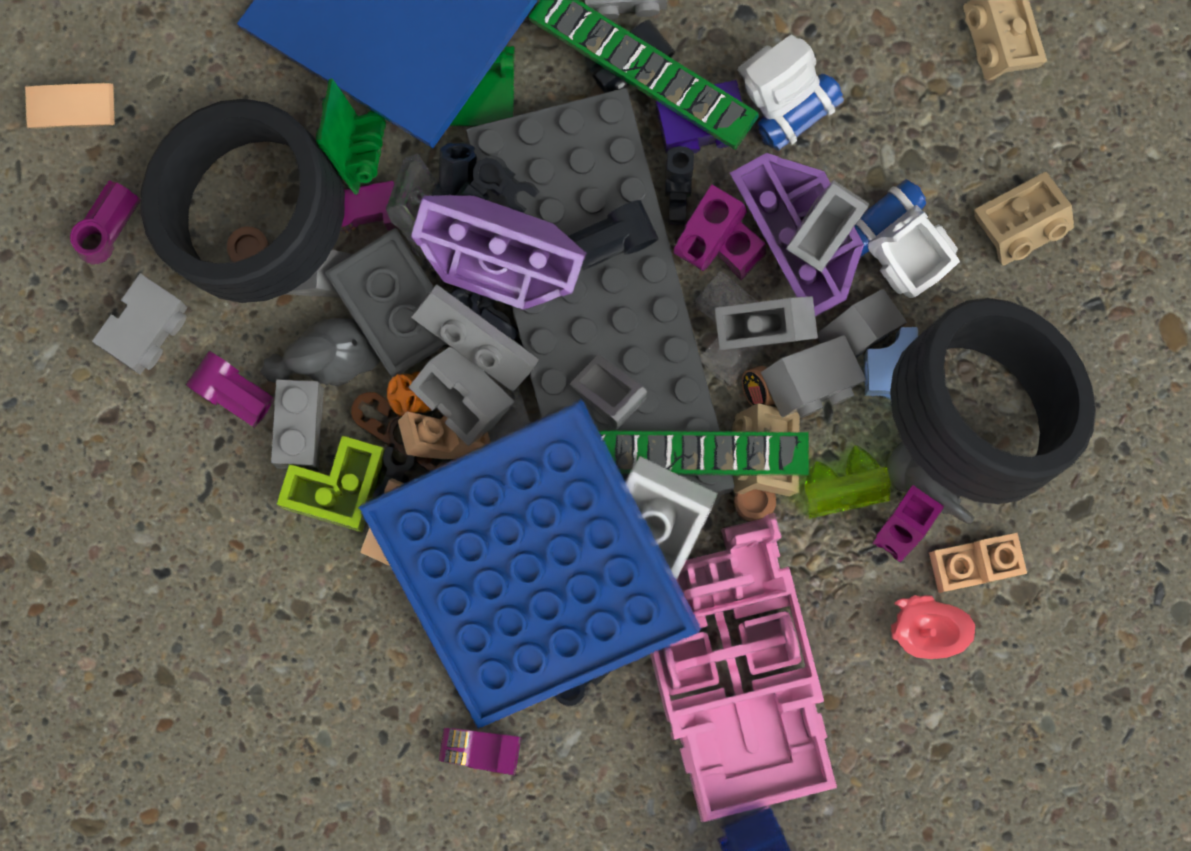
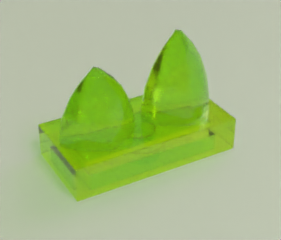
[804,445,891,519]

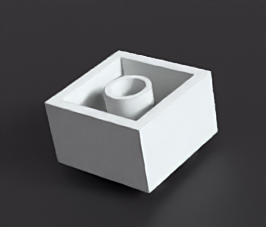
[626,457,717,579]

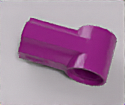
[70,180,141,265]
[185,351,274,428]

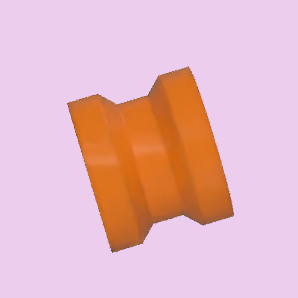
[387,371,432,416]

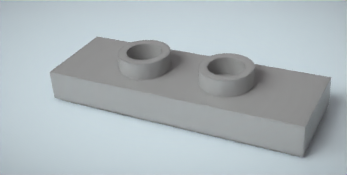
[411,284,539,392]

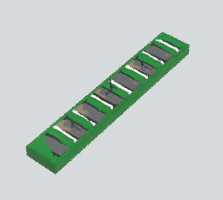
[529,0,759,151]
[599,431,809,476]

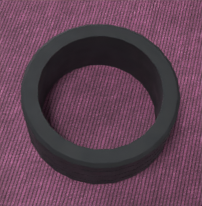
[140,99,345,303]
[890,298,1096,505]

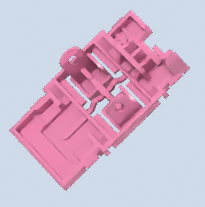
[650,513,837,822]

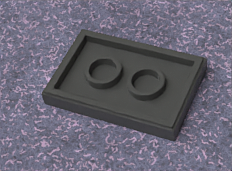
[325,228,447,377]

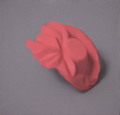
[891,595,976,659]

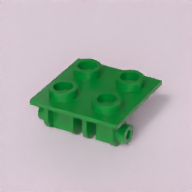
[450,46,515,127]
[316,78,386,195]

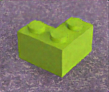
[277,436,385,533]

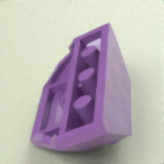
[730,153,864,317]
[411,196,586,310]

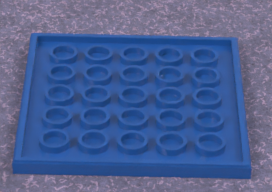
[237,0,538,148]
[359,399,701,729]

